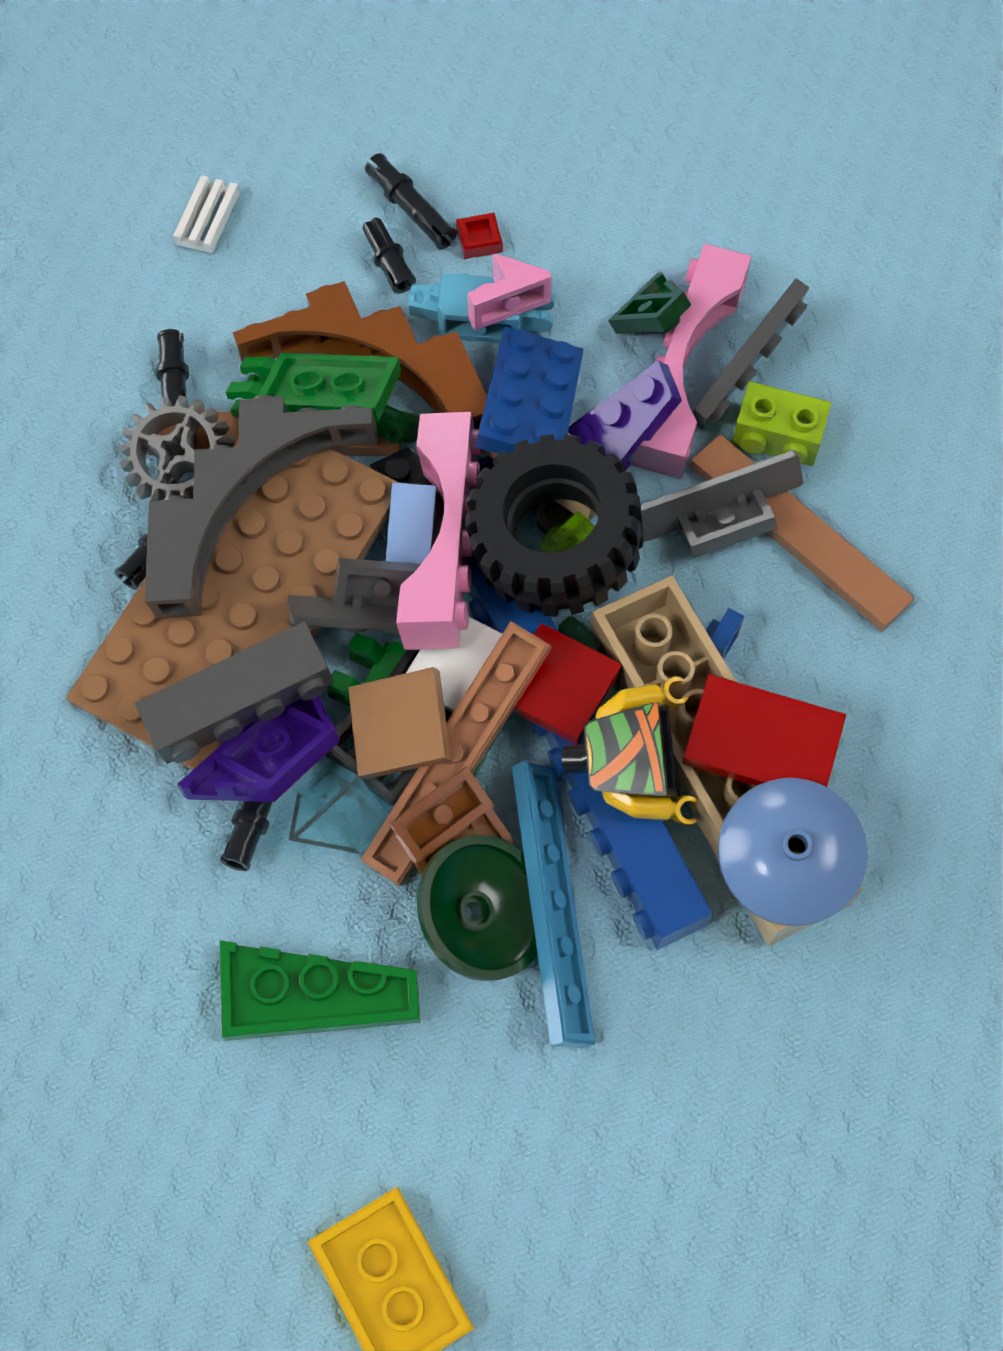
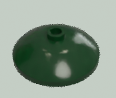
[417,835,538,981]

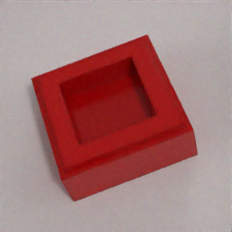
[456,212,503,259]

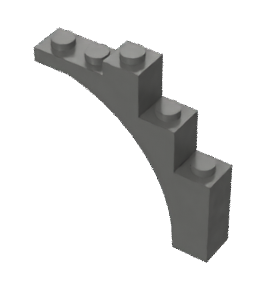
[145,395,377,618]

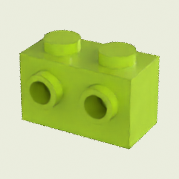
[732,381,832,466]

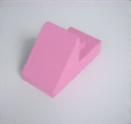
[467,254,552,331]

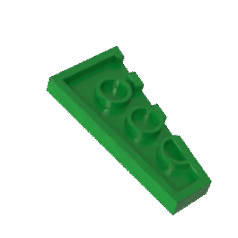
[220,940,421,1041]

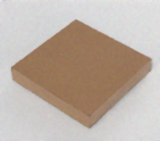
[348,667,451,780]

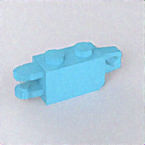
[409,273,556,343]

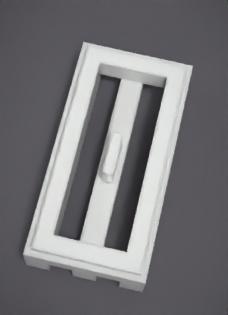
[173,175,240,254]

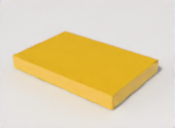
[307,1187,475,1351]

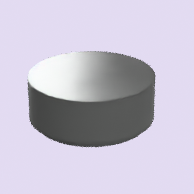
[536,500,579,538]

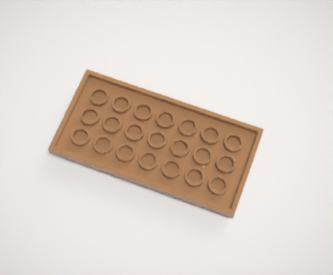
[66,438,399,770]

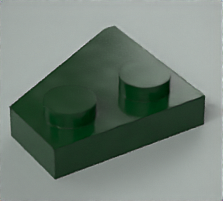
[608,272,691,335]

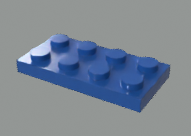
[475,326,584,454]

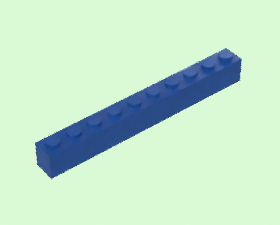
[466,556,713,950]

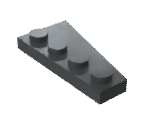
[692,278,809,430]

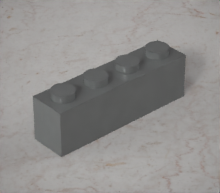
[135,621,335,764]

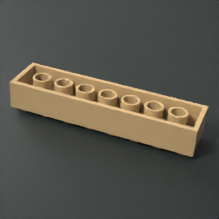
[590,575,862,947]

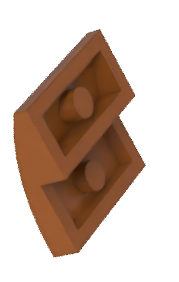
[389,767,516,875]

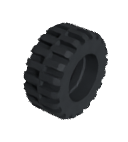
[465,434,644,617]

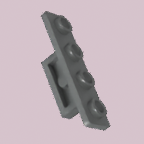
[641,450,803,558]
[287,558,421,635]

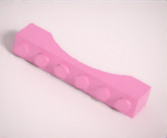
[633,243,751,479]
[396,412,483,650]

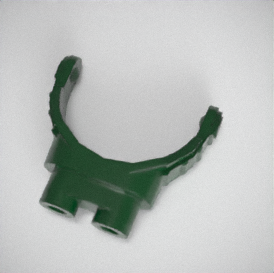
[376,404,436,444]

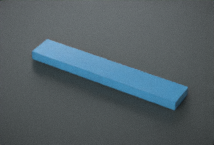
[511,761,595,1048]

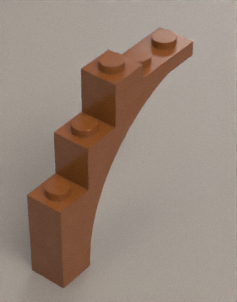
[233,281,487,429]

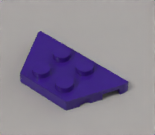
[177,696,340,802]

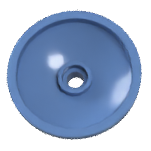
[718,778,868,926]

